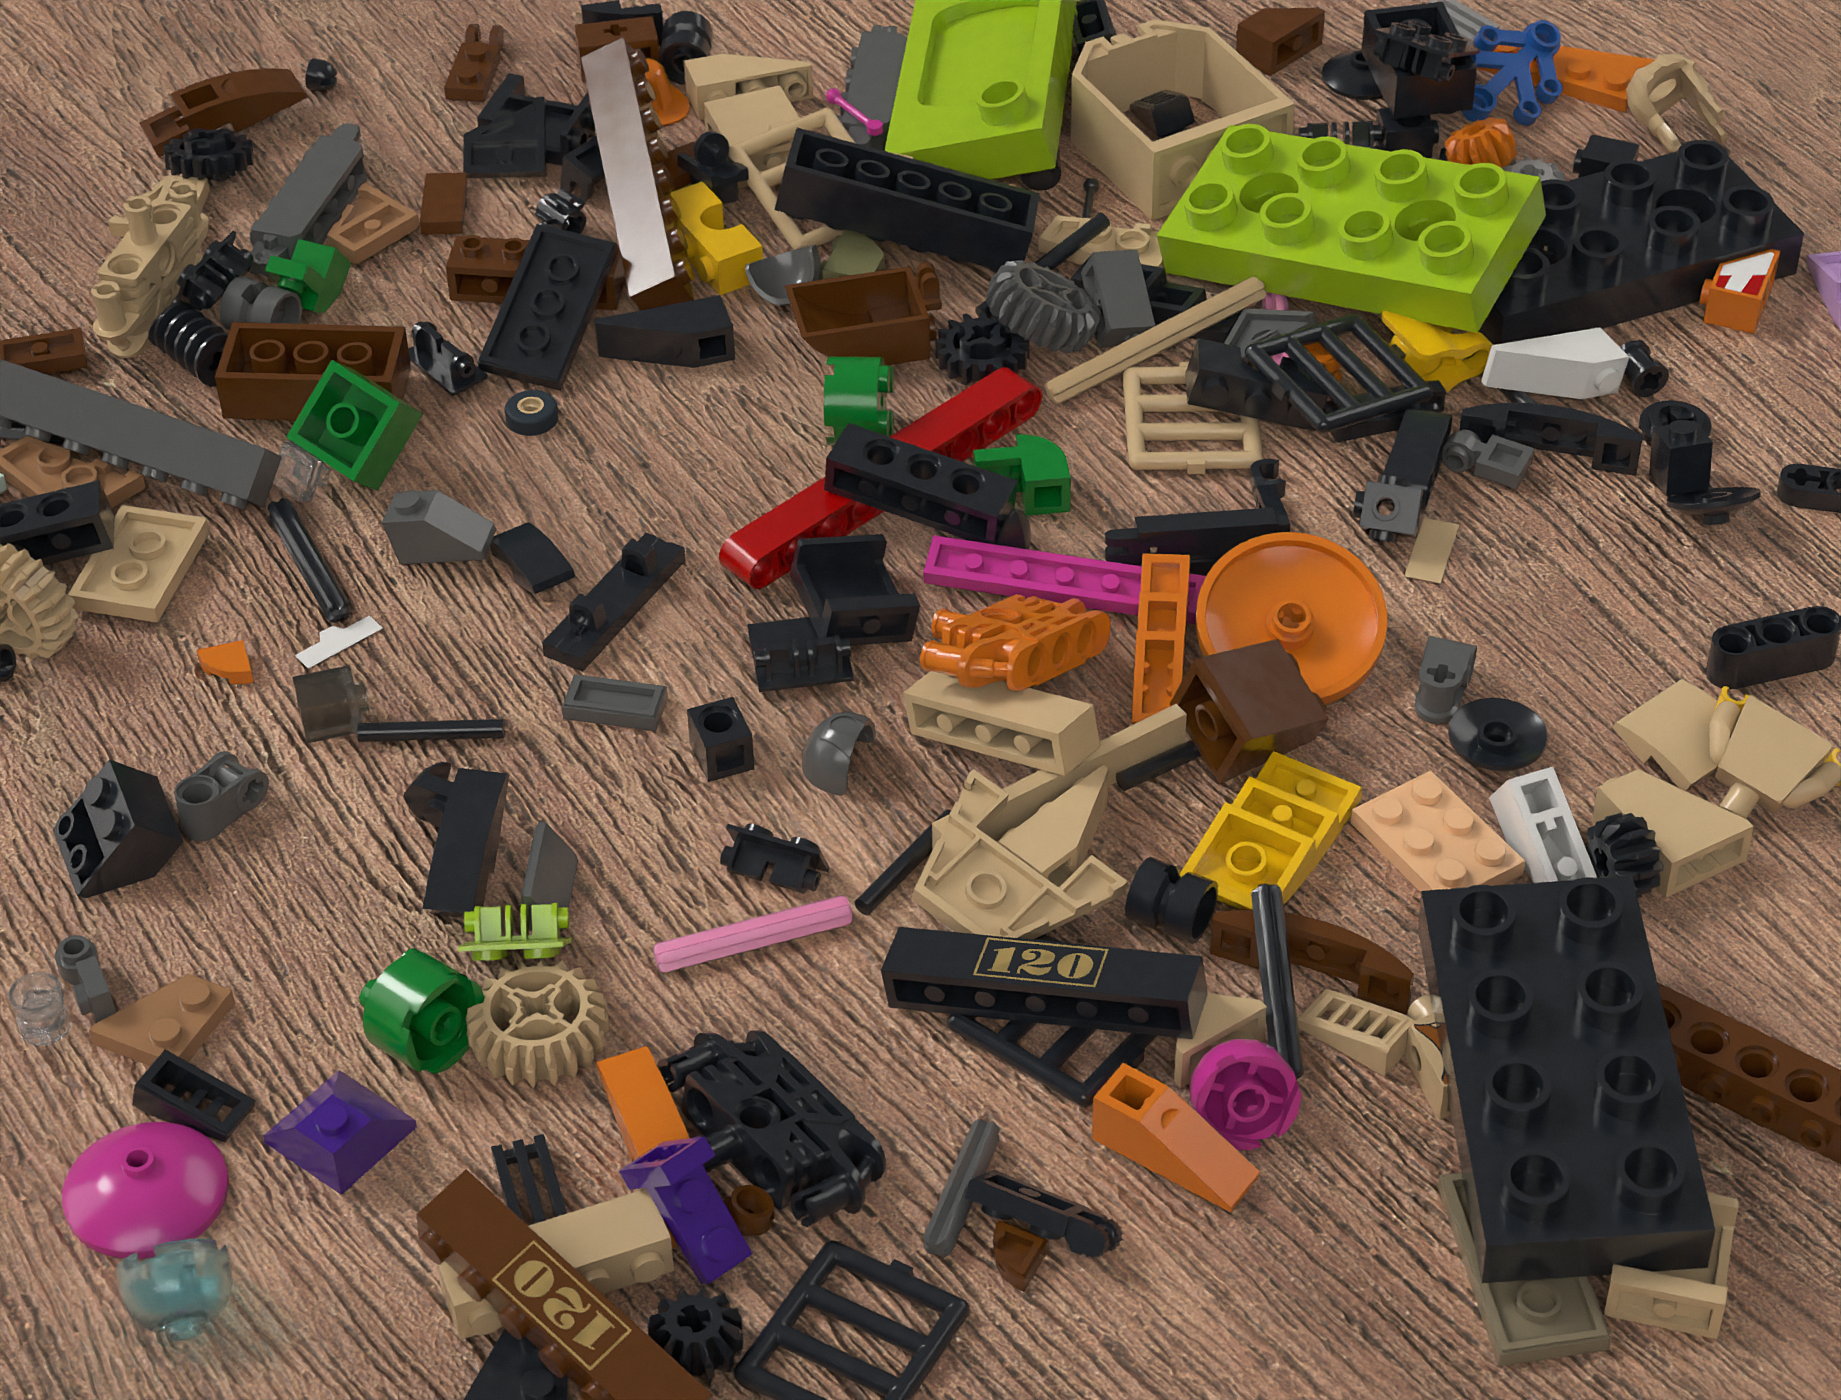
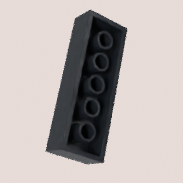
[774,128,1040,273]

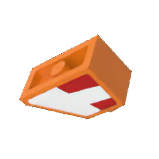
[1699,249,1780,334]

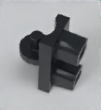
[677,131,749,205]

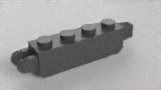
[837,25,907,151]
[250,123,367,277]

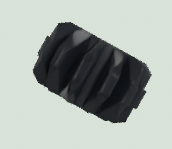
[1584,813,1664,898]
[647,1285,744,1384]

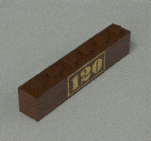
[416,1169,713,1400]

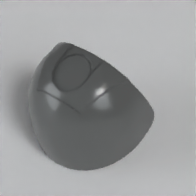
[745,245,821,307]
[802,712,876,795]

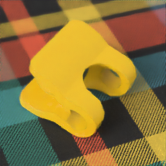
[1382,310,1493,393]

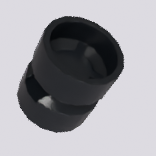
[658,11,713,84]
[1125,857,1218,944]

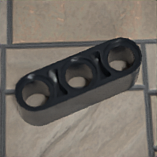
[1383,407,1453,510]
[1705,606,1841,690]

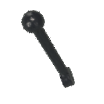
[1082,178,1099,218]

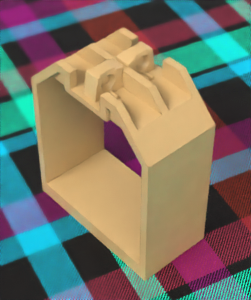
[1071,19,1295,221]

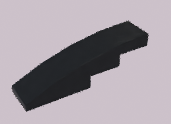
[1071,257,1243,343]

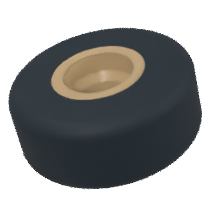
[505,390,559,436]

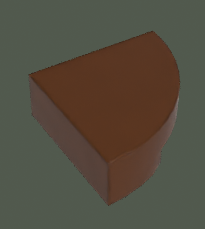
[993,1220,1049,1292]

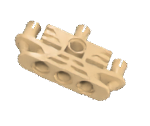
[91,181,209,358]

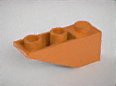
[1092,1063,1260,1212]

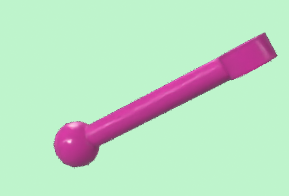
[826,88,883,136]

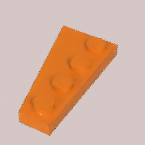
[1477,45,1656,113]

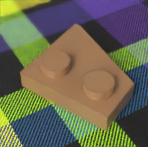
[327,183,420,265]
[89,973,235,1066]

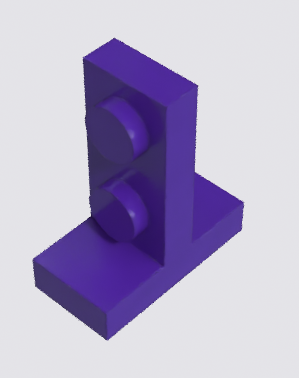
[619,1136,753,1284]

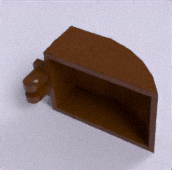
[784,262,942,365]

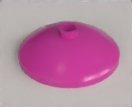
[62,1122,229,1259]

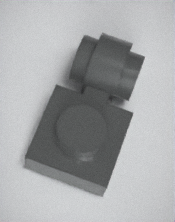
[1442,429,1535,489]
[55,935,116,1024]

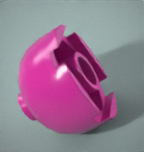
[1189,1039,1302,1150]

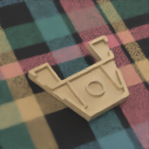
[913,769,1128,940]

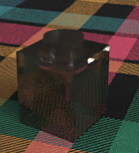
[292,665,369,744]

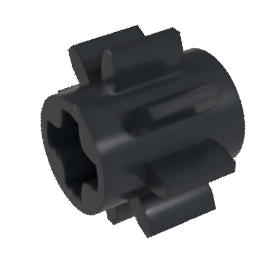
[535,188,587,234]

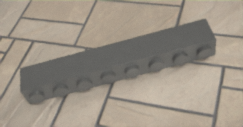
[0,359,282,510]

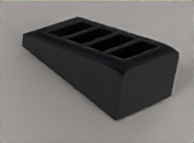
[1129,90,1195,137]
[132,1049,255,1143]

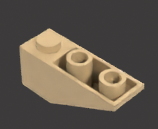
[684,54,813,120]
[998,765,1109,887]

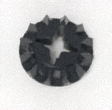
[1638,400,1712,442]

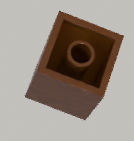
[1170,639,1329,784]

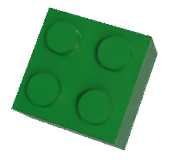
[286,360,423,491]

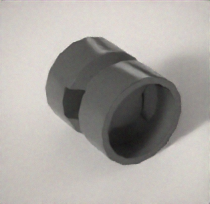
[220,276,302,329]

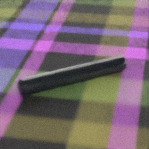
[267,498,351,623]
[1251,883,1304,1080]

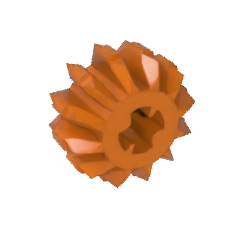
[1444,117,1518,167]

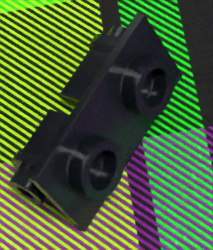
[409,321,488,396]
[720,824,830,894]

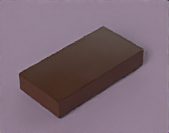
[420,172,468,235]

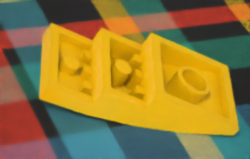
[1180,751,1362,910]

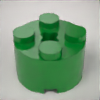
[824,356,895,446]
[359,948,484,1074]

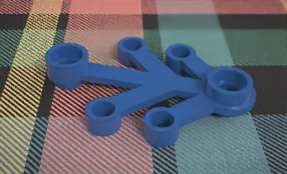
[1461,20,1563,126]

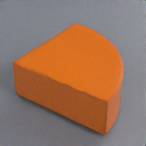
[196,640,254,684]

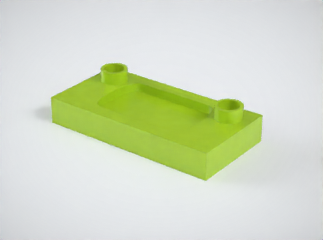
[884,0,1079,180]

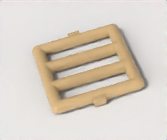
[728,108,855,250]
[1123,362,1263,474]

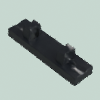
[542,532,685,672]

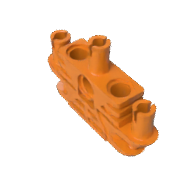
[920,594,1111,691]

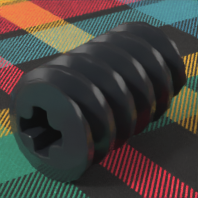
[148,301,228,386]

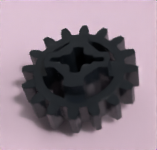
[163,128,254,182]
[935,312,1030,385]

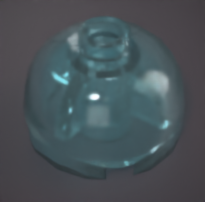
[115,1239,233,1341]

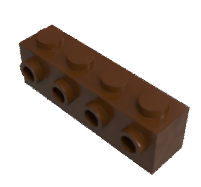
[446,235,625,311]

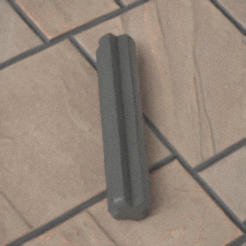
[923,1119,1000,1257]

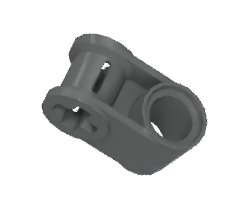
[1414,636,1477,724]
[174,751,269,841]

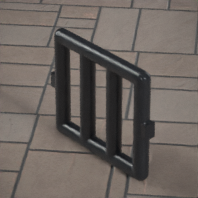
[1245,314,1433,433]
[947,933,1157,1107]
[734,1240,970,1400]

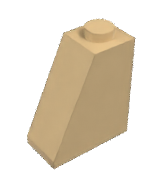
[1592,769,1754,898]

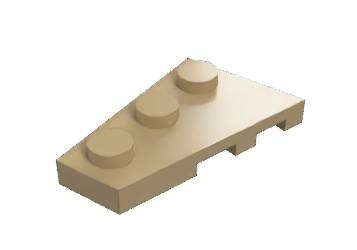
[1038,215,1164,268]

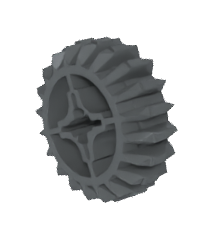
[985,260,1101,353]

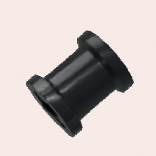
[1620,340,1669,397]

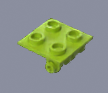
[458,903,571,961]

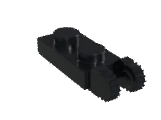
[965,1170,1124,1259]

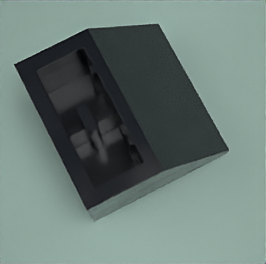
[53,759,183,898]

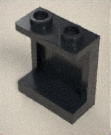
[477,73,595,166]
[790,534,921,646]

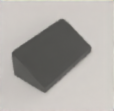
[521,822,578,932]

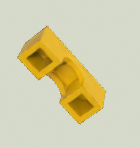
[671,182,763,295]

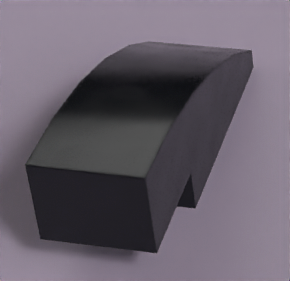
[422,768,509,918]

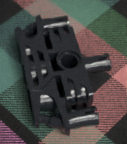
[657,1030,886,1227]

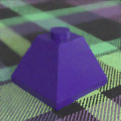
[263,1070,417,1195]

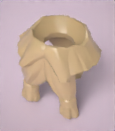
[1626,53,1729,154]

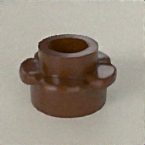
[723,1185,775,1236]

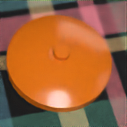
[1195,532,1387,705]

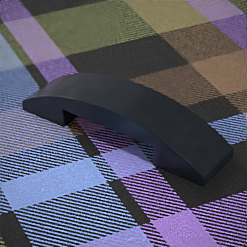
[1459,403,1643,476]

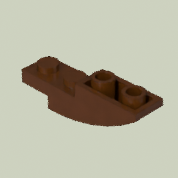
[139,68,307,158]

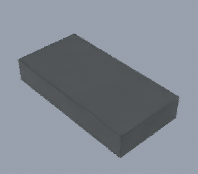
[562,674,668,731]

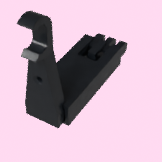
[1105,459,1290,576]

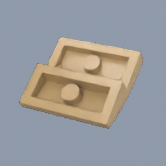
[1612,679,1718,791]

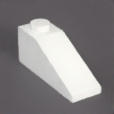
[1481,327,1629,399]
[1489,766,1597,883]

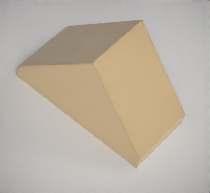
[1174,993,1267,1088]

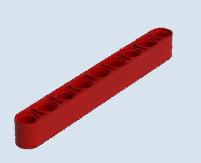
[719,367,1043,589]

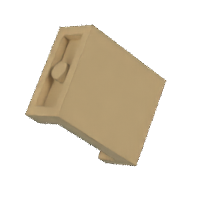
[704,85,800,189]
[1604,1192,1739,1339]

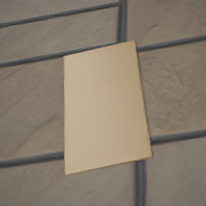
[1404,517,1459,584]

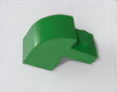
[265,239,351,313]
[973,434,1071,516]

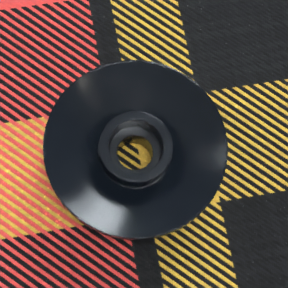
[1322,51,1383,100]
[1667,487,1761,525]
[1448,698,1547,771]

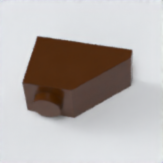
[1236,8,1325,76]

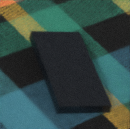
[477,224,619,391]

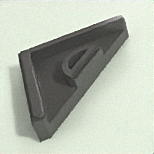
[1224,309,1318,363]

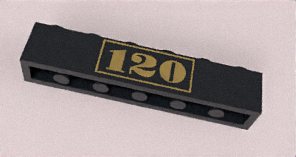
[881,927,1208,1039]

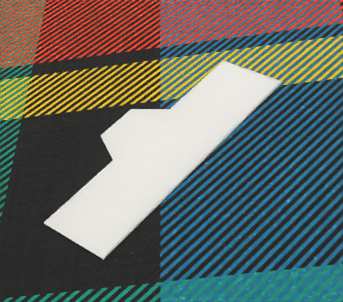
[295,616,383,669]

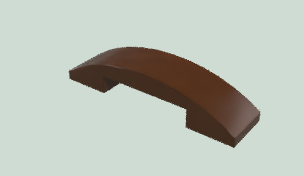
[1210,910,1414,1015]

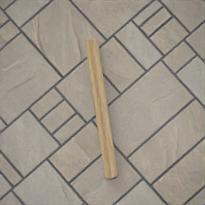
[1045,276,1266,405]

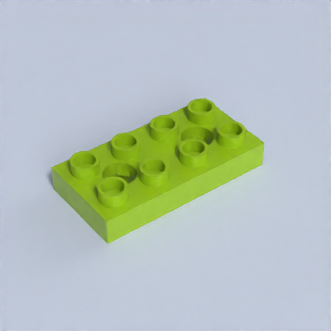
[1156,124,1546,333]

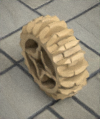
[0,543,79,660]
[466,958,609,1089]

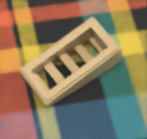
[1297,988,1415,1077]

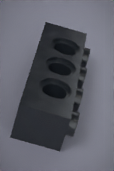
[824,423,1018,545]
[0,480,114,566]

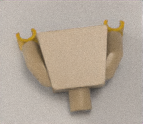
[1709,686,1841,819]

